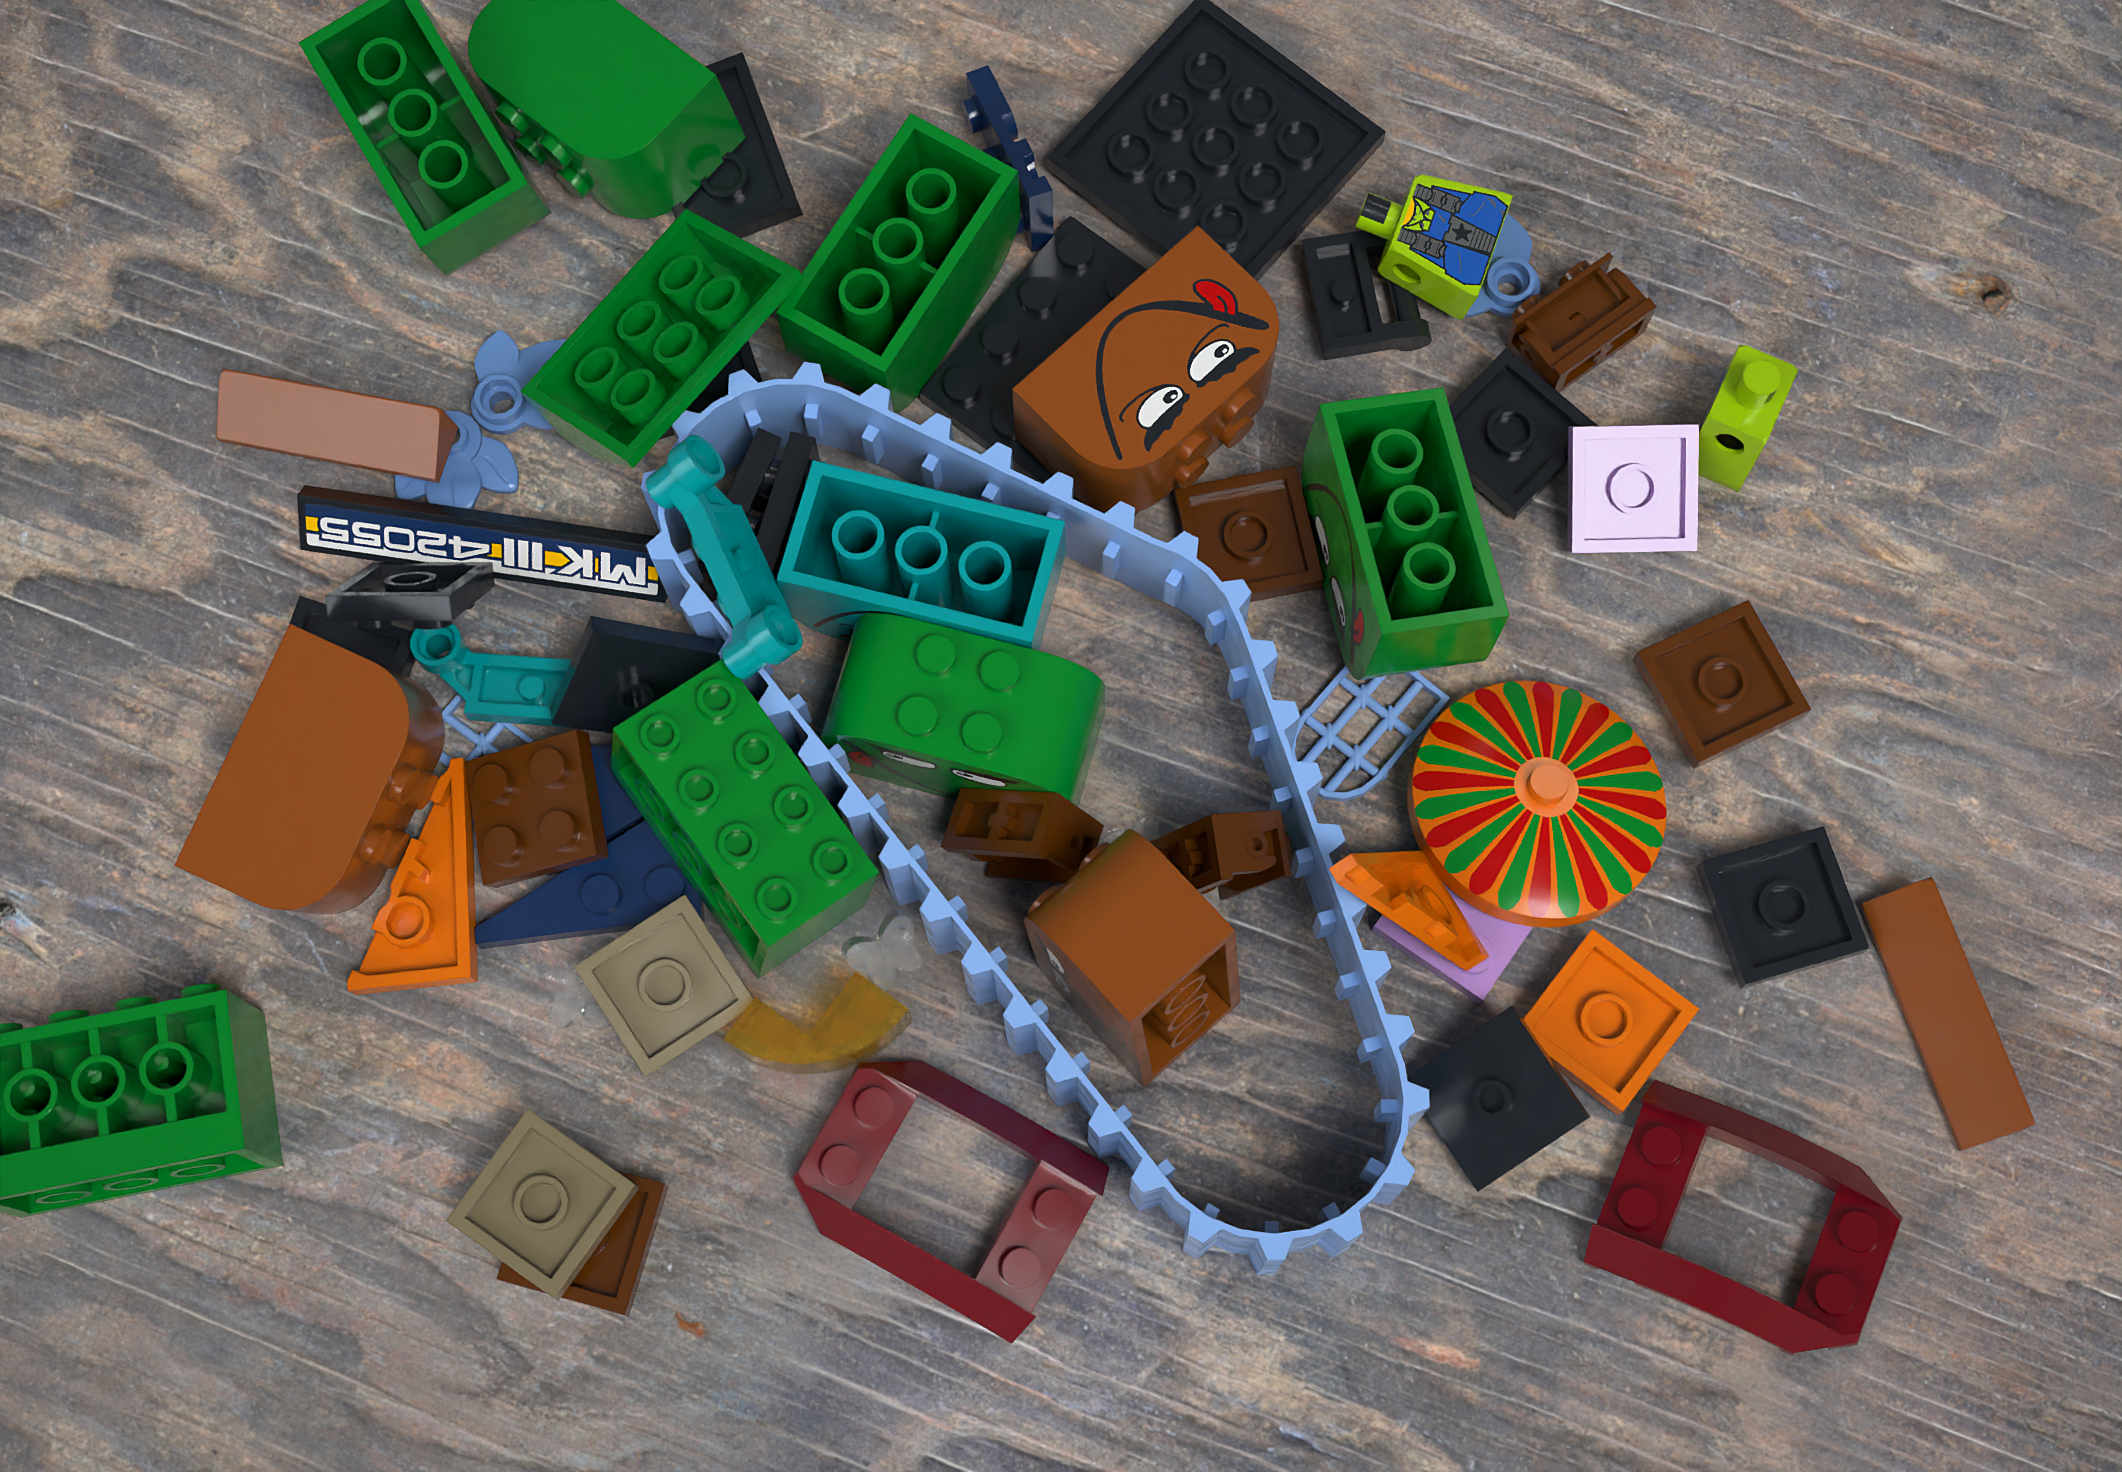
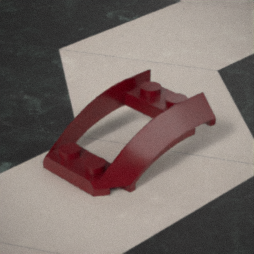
[791,1061,1110,1344]
[1584,1080,1903,1356]

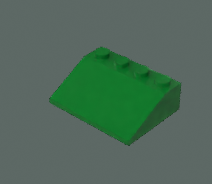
[520,209,804,468]

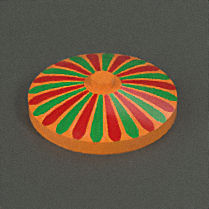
[1407,680,1667,928]

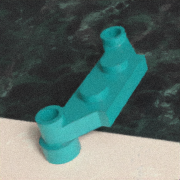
[646,435,803,680]
[410,624,574,728]

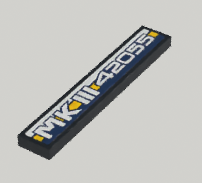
[297,485,668,603]

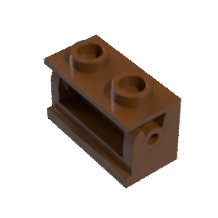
[1505,252,1657,393]
[940,788,1104,884]
[1150,810,1291,900]

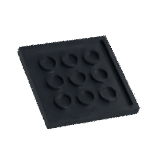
[1047,0,1386,282]
[919,215,1147,516]

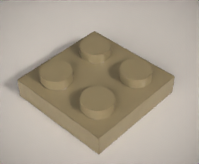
[574,895,757,1077]
[446,1109,639,1301]

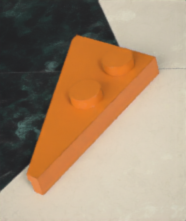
[347,757,478,995]
[1329,851,1490,971]

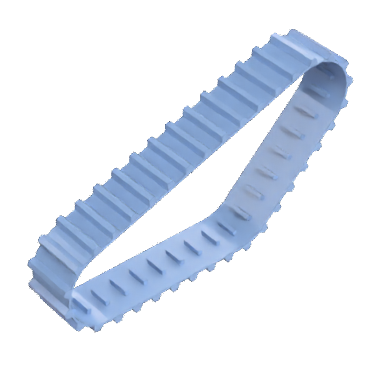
[641,362,1430,1275]

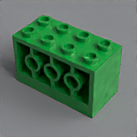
[611,659,879,979]
[0,984,283,1218]

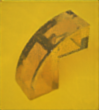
[723,972,913,1075]

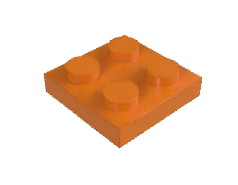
[1523,929,1699,1115]

